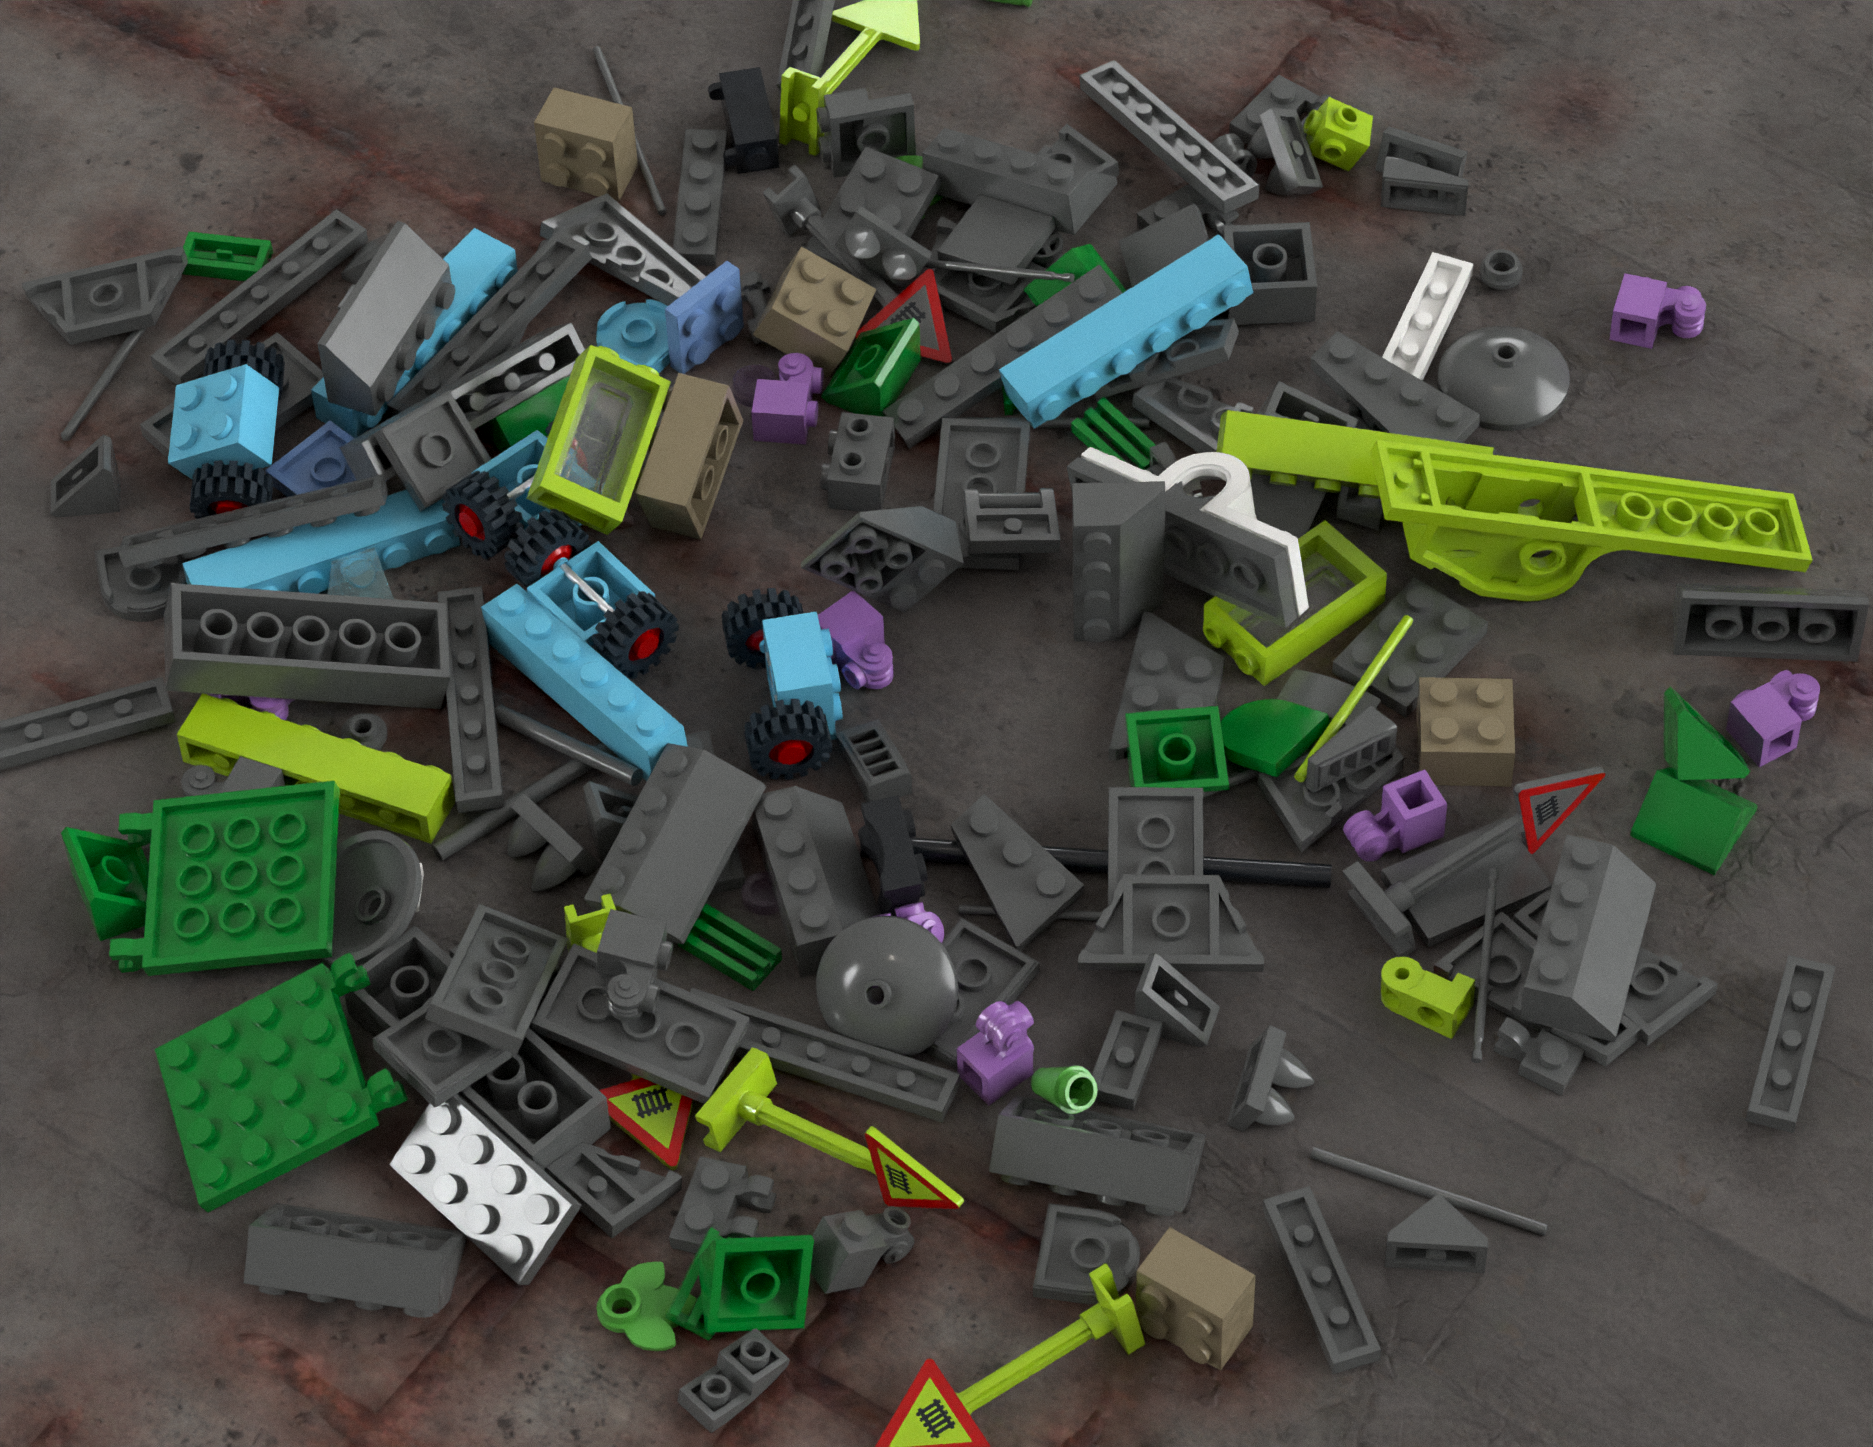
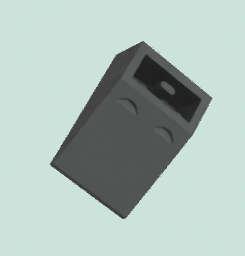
[1250,381,1358,538]
[801,506,964,613]

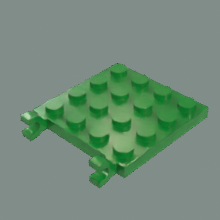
[109,780,340,976]
[155,953,408,1212]

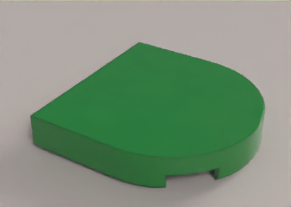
[1221,699,1330,777]

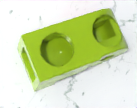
[1381,956,1475,1039]

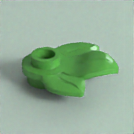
[597,1262,697,1351]

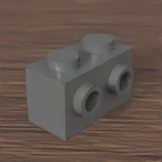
[820,412,895,512]

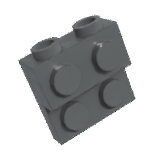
[816,88,916,178]

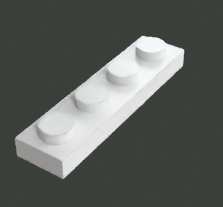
[1382,252,1473,381]

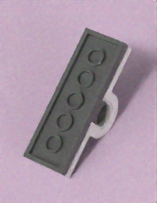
[1067,447,1309,628]

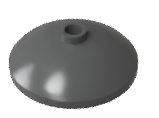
[1438,326,1570,431]
[322,830,422,965]
[816,916,958,1057]

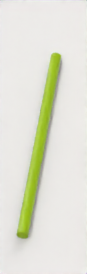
[1294,615,1413,782]

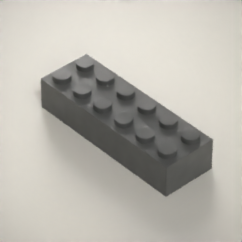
[164,583,450,709]
[345,926,611,1172]

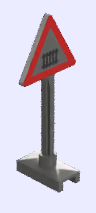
[763,164,953,366]
[1342,766,1606,957]

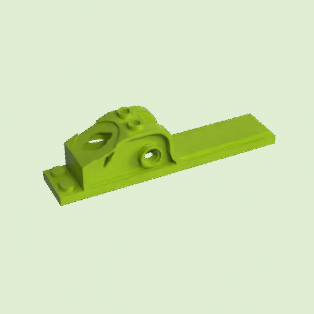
[1371,440,1813,601]

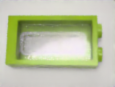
[526,345,671,535]
[1203,520,1387,686]

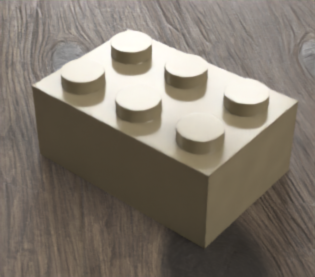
[633,373,744,540]

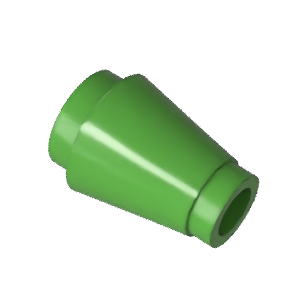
[1031,1066,1098,1114]

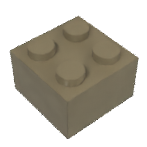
[534,87,638,201]
[753,246,876,378]
[1416,677,1515,787]
[1136,1227,1256,1371]

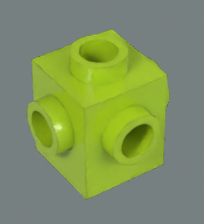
[1303,97,1373,171]

